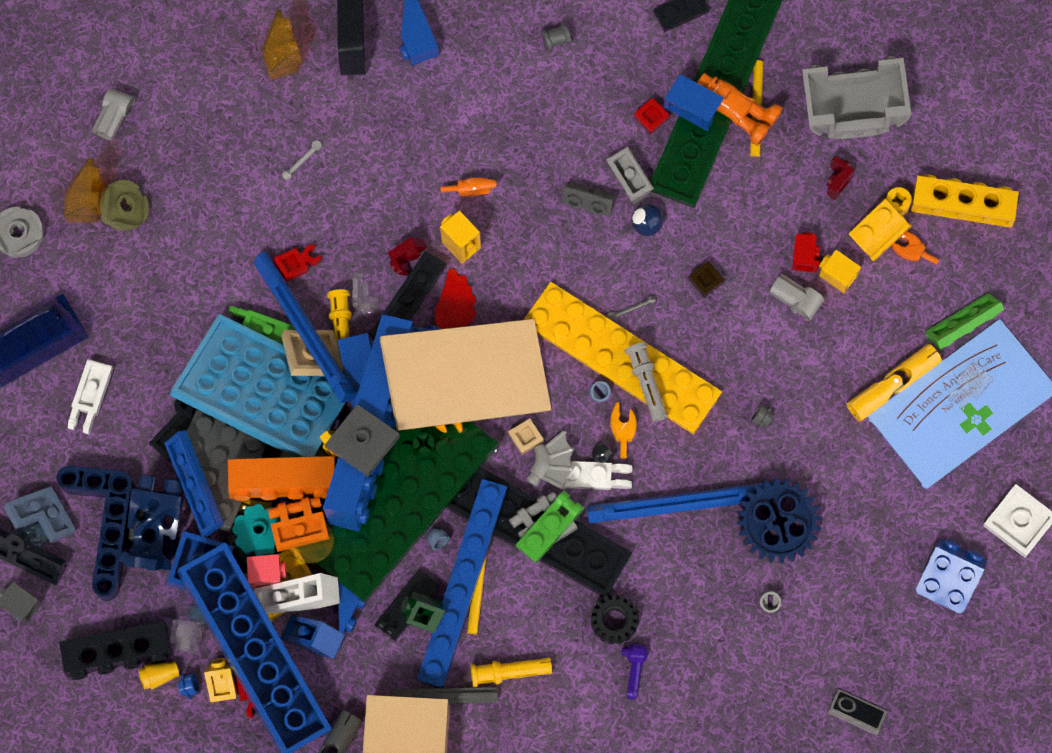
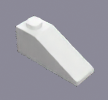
[254,573,340,614]

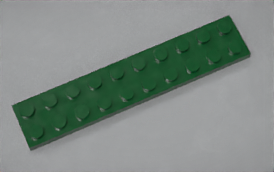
[650,0,783,209]

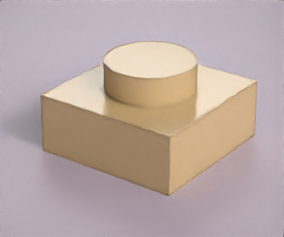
[508,418,544,455]

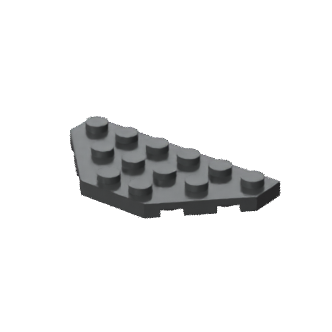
[177,410,268,532]

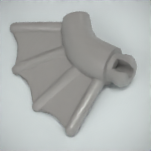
[527,430,574,490]

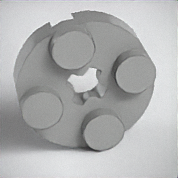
[0,207,44,258]

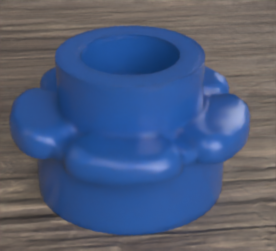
[177,673,200,699]

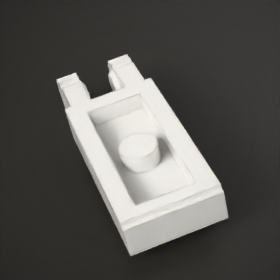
[68,359,114,434]
[566,461,633,490]

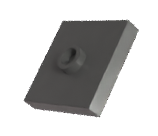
[325,404,400,478]

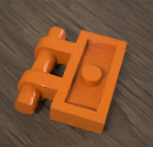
[268,497,329,552]

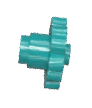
[232,504,281,556]

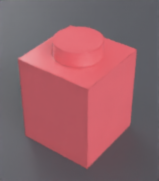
[247,554,287,589]

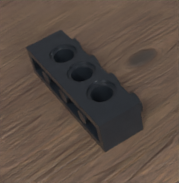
[59,621,172,680]

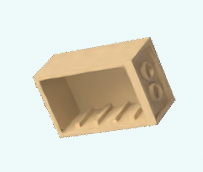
[363,695,450,753]

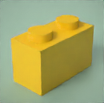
[440,211,481,264]

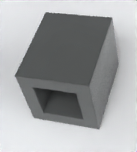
[0,582,42,625]

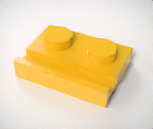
[849,199,912,261]

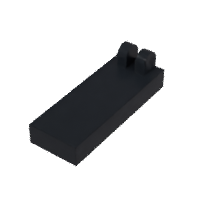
[374,570,440,642]

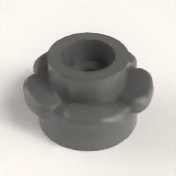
[751,404,774,428]

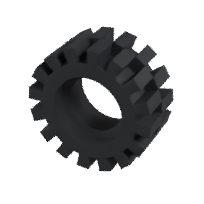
[591,594,639,645]

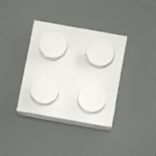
[983,484,1052,558]

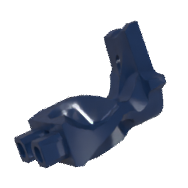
[119,474,184,571]

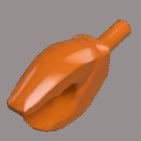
[441,178,497,196]
[891,231,940,265]

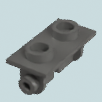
[561,181,616,217]

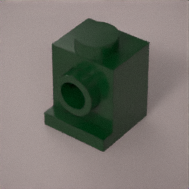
[401,591,446,633]

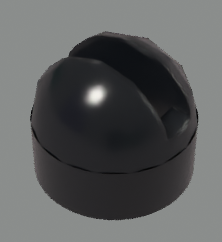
[592,441,615,463]

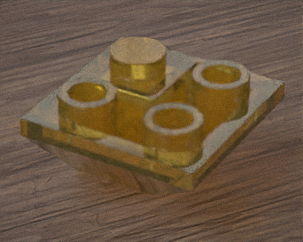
[262,9,302,81]
[64,158,105,223]

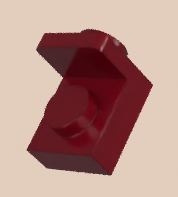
[826,156,855,200]
[387,237,428,276]

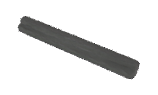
[392,687,498,704]

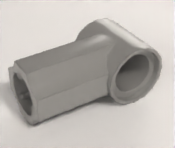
[92,88,135,141]
[769,274,824,321]

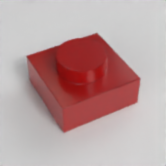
[634,98,670,134]

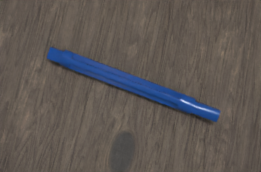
[254,252,356,403]
[587,481,782,523]

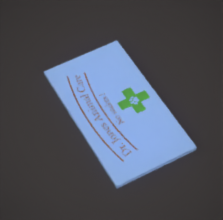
[868,319,1052,489]

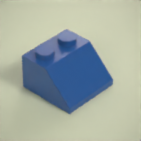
[166,531,234,592]

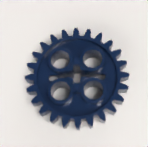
[736,478,822,563]

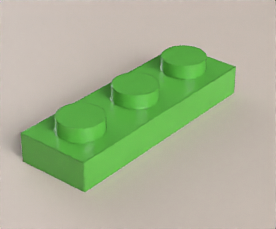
[925,293,1004,350]

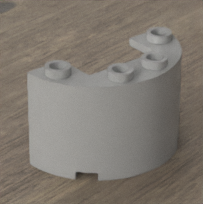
[802,56,911,139]

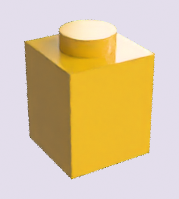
[819,250,861,293]

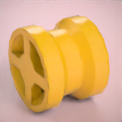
[886,187,912,216]

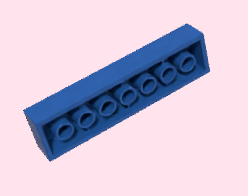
[323,314,417,532]
[177,542,332,753]

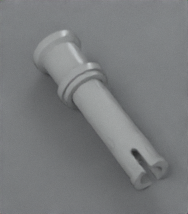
[624,342,668,422]

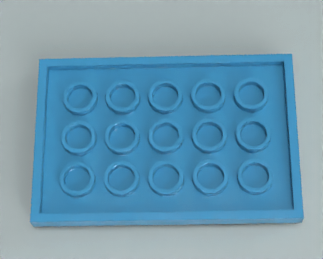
[170,314,347,457]

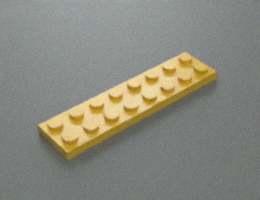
[524,282,722,435]

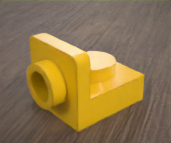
[204,658,238,702]

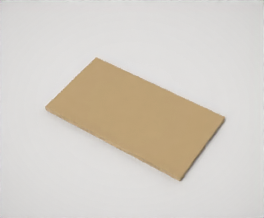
[379,319,552,431]

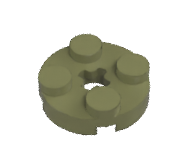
[99,180,149,232]

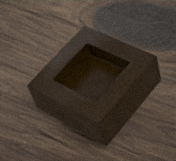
[688,261,725,298]

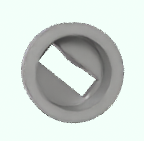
[760,591,781,613]

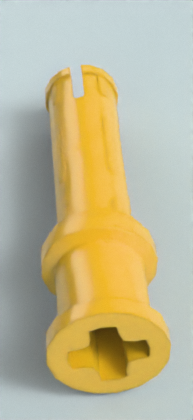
[327,289,352,365]
[470,657,552,687]

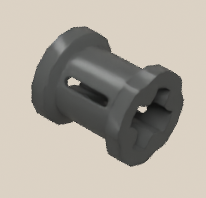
[541,22,572,51]

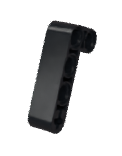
[337,0,366,76]

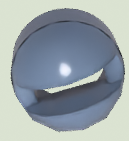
[589,381,611,402]
[427,528,450,550]

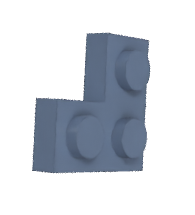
[4,486,76,543]

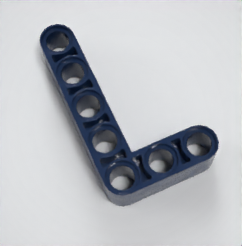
[56,466,135,601]

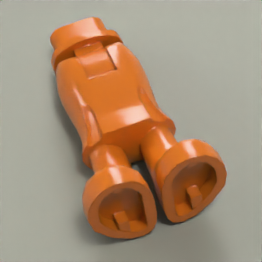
[697,73,783,146]

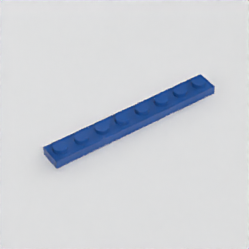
[417,479,508,688]

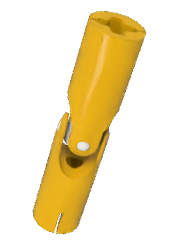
[846,344,942,422]

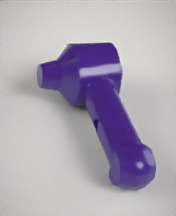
[621,643,648,700]

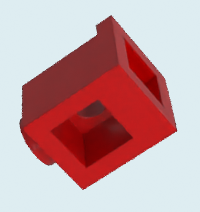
[792,232,821,273]

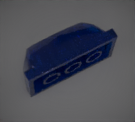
[0,294,89,388]

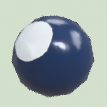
[631,204,664,236]

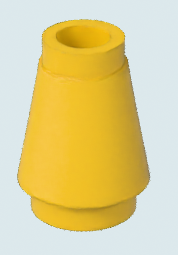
[138,661,179,690]

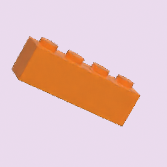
[228,456,335,501]

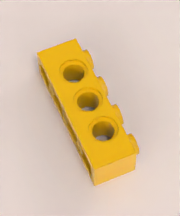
[911,174,1019,228]

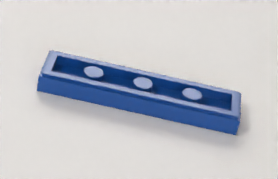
[164,430,224,537]

